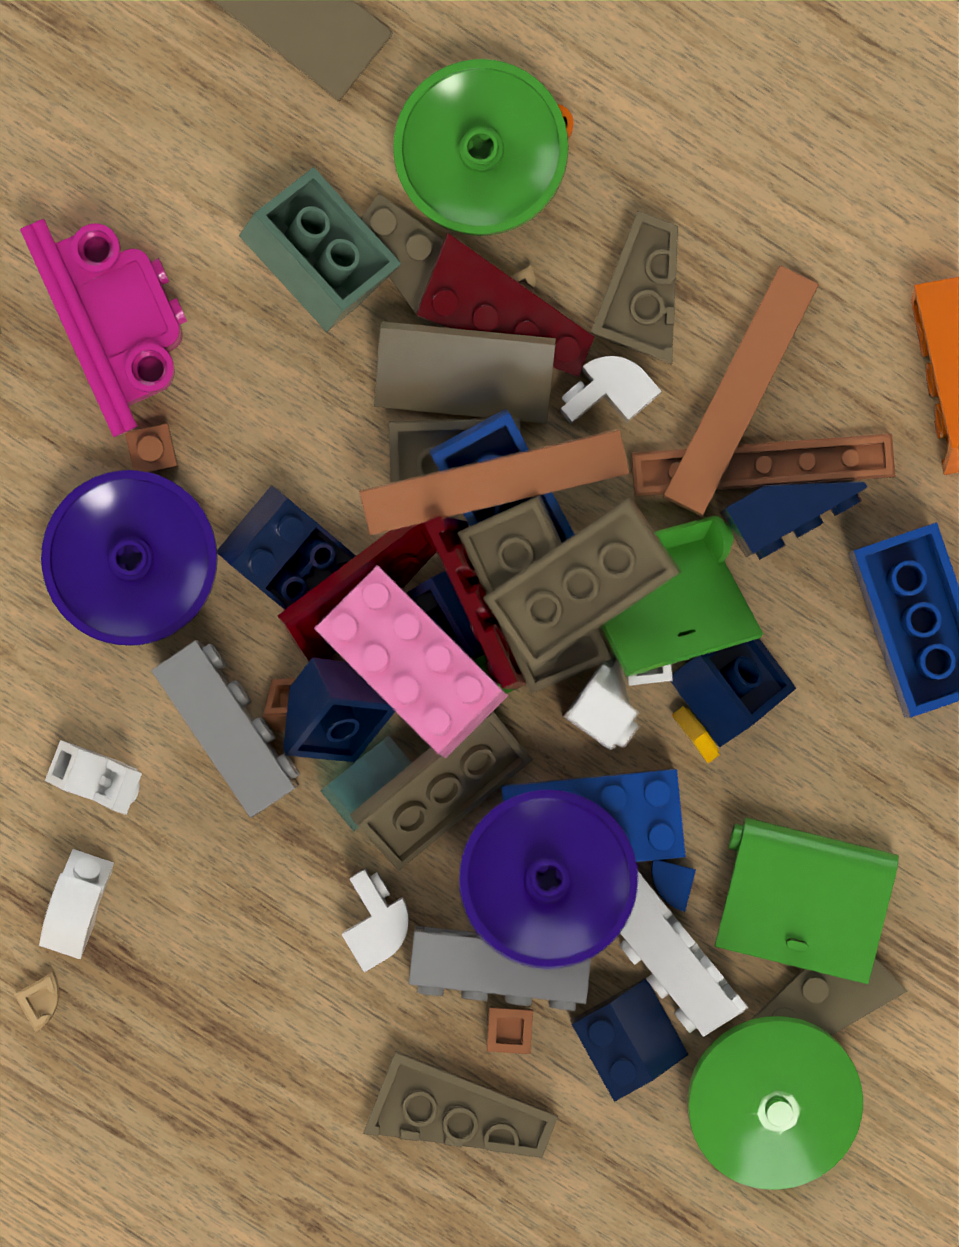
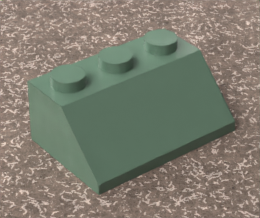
[239,167,402,332]

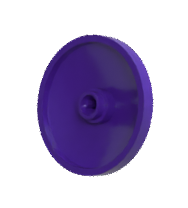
[41,470,218,646]
[459,790,638,969]

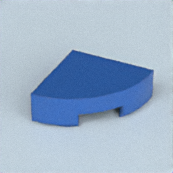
[651,860,696,912]

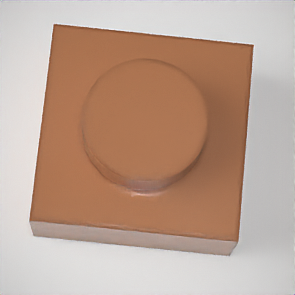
[125,423,178,473]
[487,1006,533,1054]

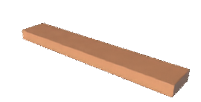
[663,265,819,517]
[359,429,629,535]
[631,433,896,497]

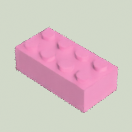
[314,566,508,758]

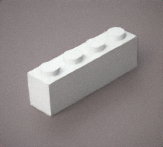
[563,649,639,749]
[619,872,748,1037]

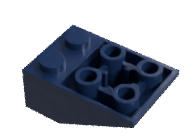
[720,482,867,560]
[217,485,356,610]

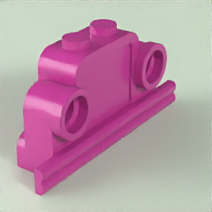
[20,219,188,437]

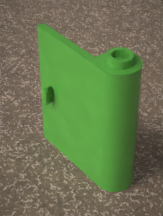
[600,515,763,677]
[714,817,899,984]

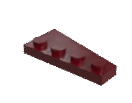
[416,233,594,377]
[424,515,527,690]
[277,523,437,664]

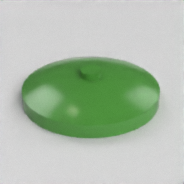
[393,59,569,236]
[687,1016,863,1190]

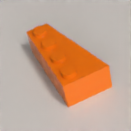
[911,277,959,475]

